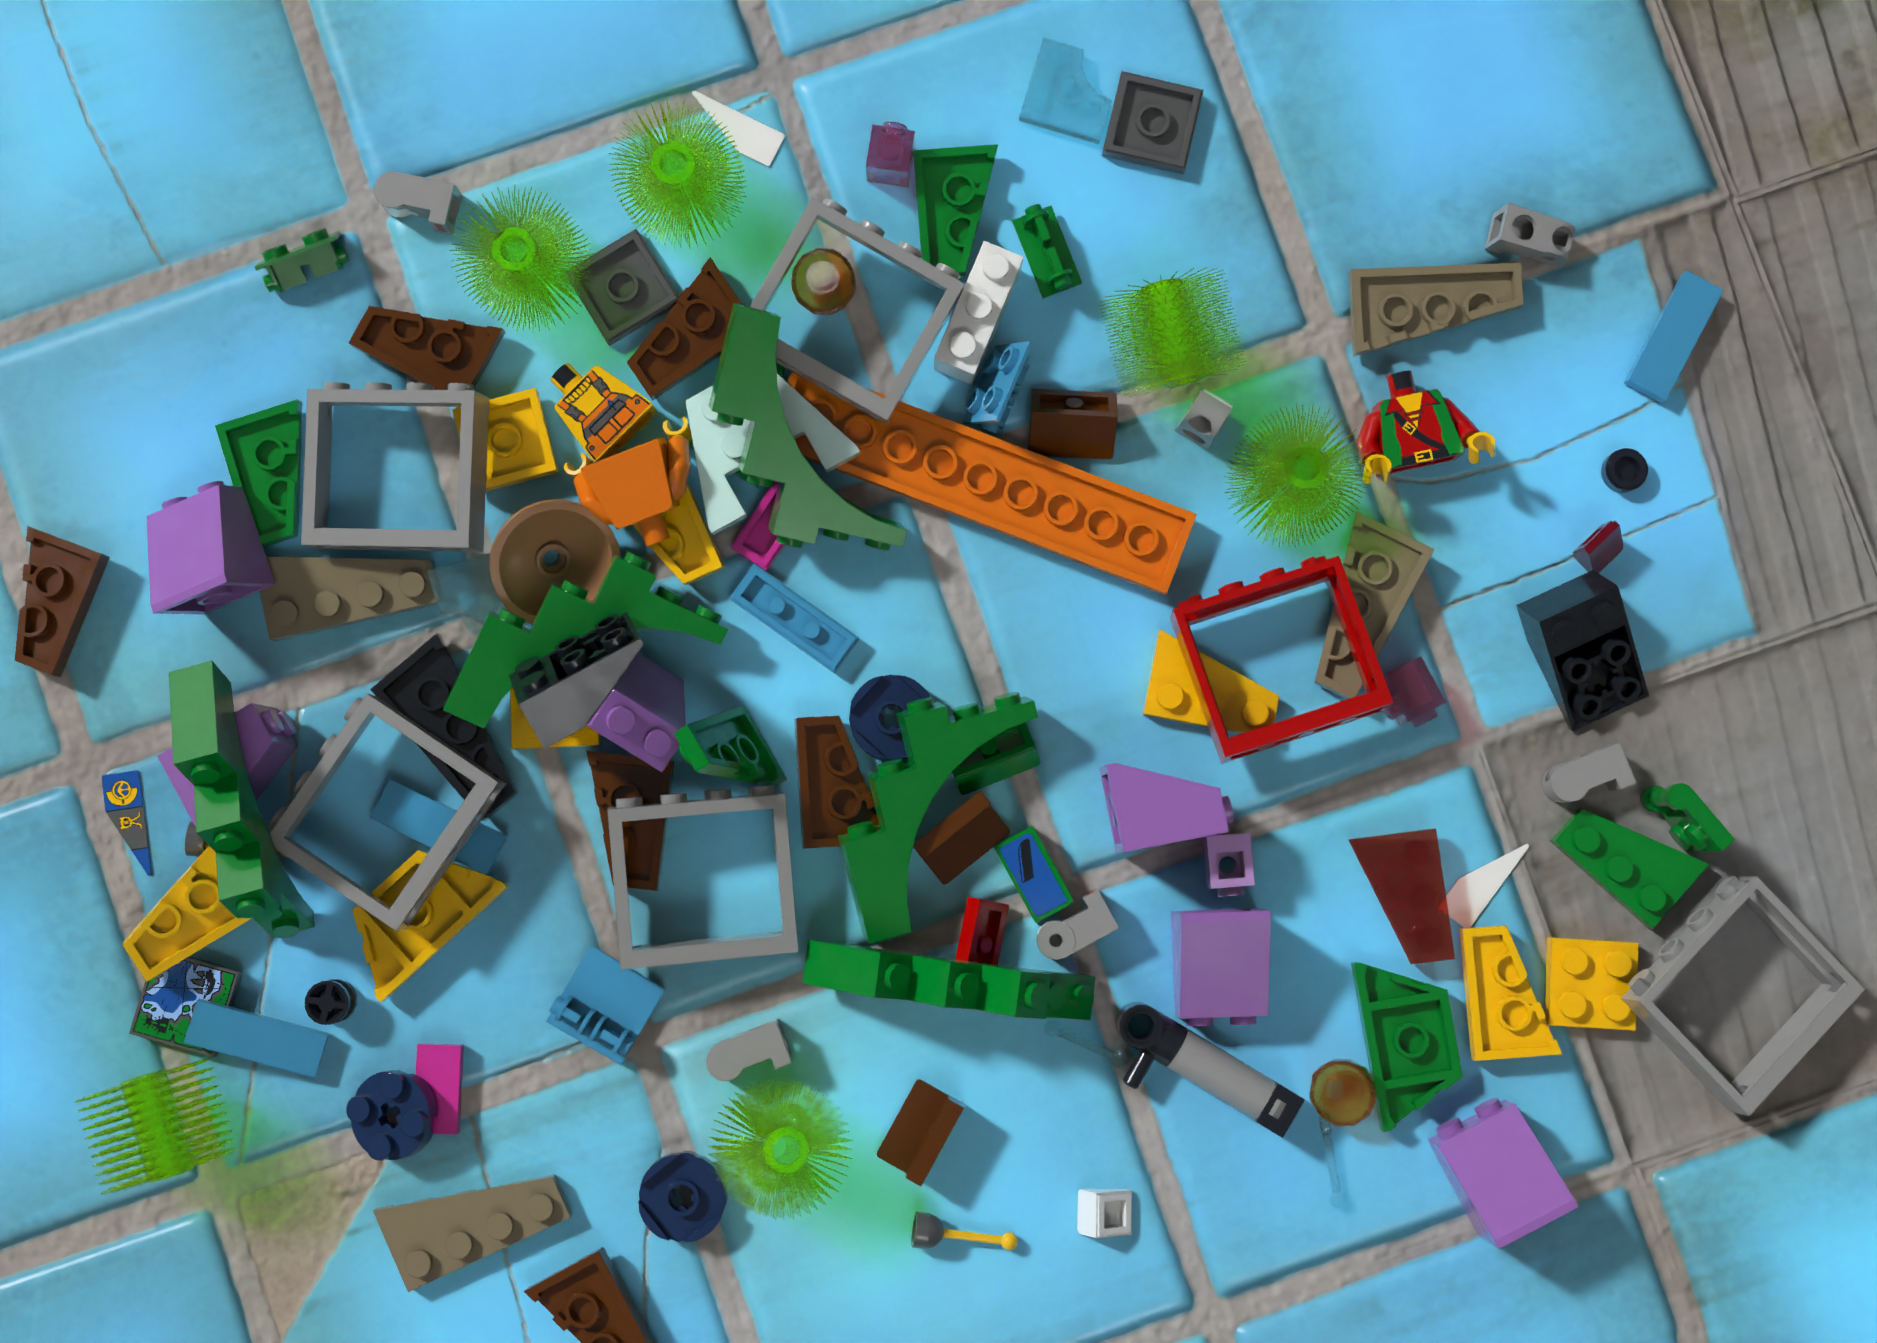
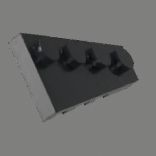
[370,633,518,821]

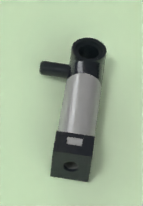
[1116,1002,1305,1138]

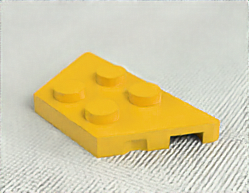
[352,850,509,1002]

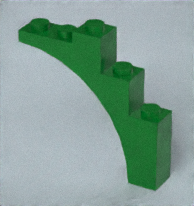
[709,303,907,550]
[443,551,728,729]
[169,660,315,938]
[838,692,1038,944]
[802,940,1096,1020]

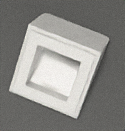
[1077,1189,1132,1238]

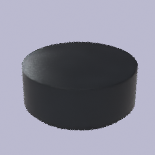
[1601,448,1648,493]

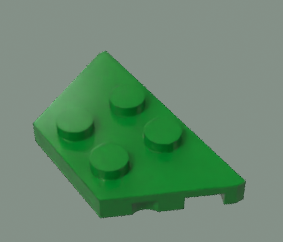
[1351,962,1463,1132]

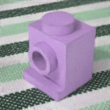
[1201,833,1255,897]

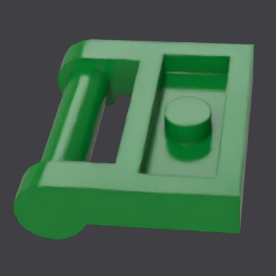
[1640,783,1735,851]

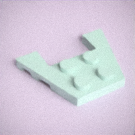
[685,374,860,535]

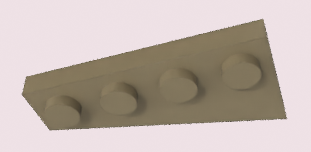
[1348,263,1524,357]
[1315,511,1434,699]
[260,556,443,641]
[373,1174,573,1292]

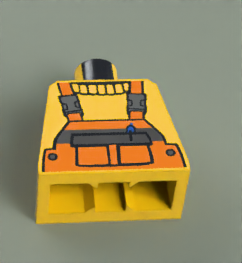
[550,363,658,463]

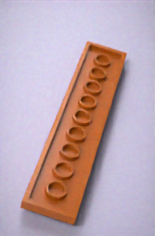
[787,372,1197,596]

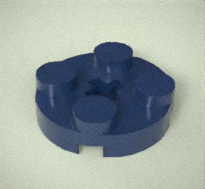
[849,675,930,761]
[346,1070,437,1161]
[638,1150,728,1242]

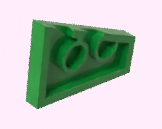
[913,144,998,277]
[215,399,302,548]
[674,705,787,787]
[1550,809,1709,929]

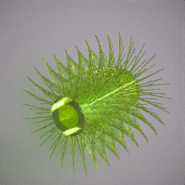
[608,99,747,249]
[449,184,596,331]
[1098,267,1247,397]
[1224,403,1371,548]
[74,1058,238,1195]
[708,1079,853,1220]

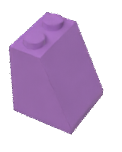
[147,481,275,615]
[587,651,686,772]
[157,703,298,827]
[1099,763,1234,853]
[1171,908,1271,1026]
[1428,1098,1579,1249]

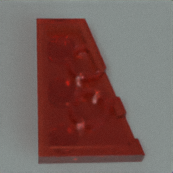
[1348,828,1455,964]

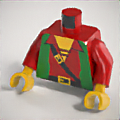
[1356,370,1495,484]

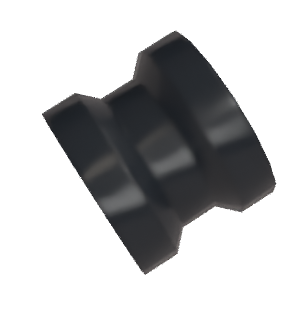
[305,979,357,1025]

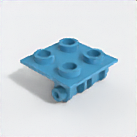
[962,341,1033,435]
[546,945,666,1065]

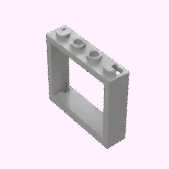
[750,197,965,425]
[301,382,489,552]
[268,694,506,931]
[607,785,798,970]
[1621,875,1865,1116]

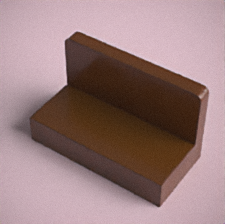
[1028,389,1118,459]
[913,791,1010,885]
[877,1079,964,1186]

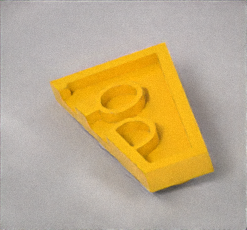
[631,481,726,585]
[1143,630,1279,734]
[122,846,252,982]
[1459,925,1562,1061]

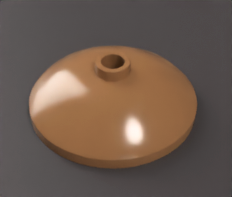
[489,499,621,624]

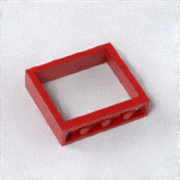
[1170,555,1394,764]

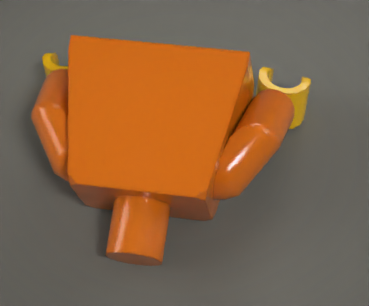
[564,417,692,547]

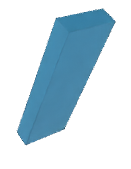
[1624,270,1724,403]
[729,564,859,674]
[370,779,508,875]
[184,998,329,1078]

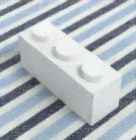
[934,241,1024,385]

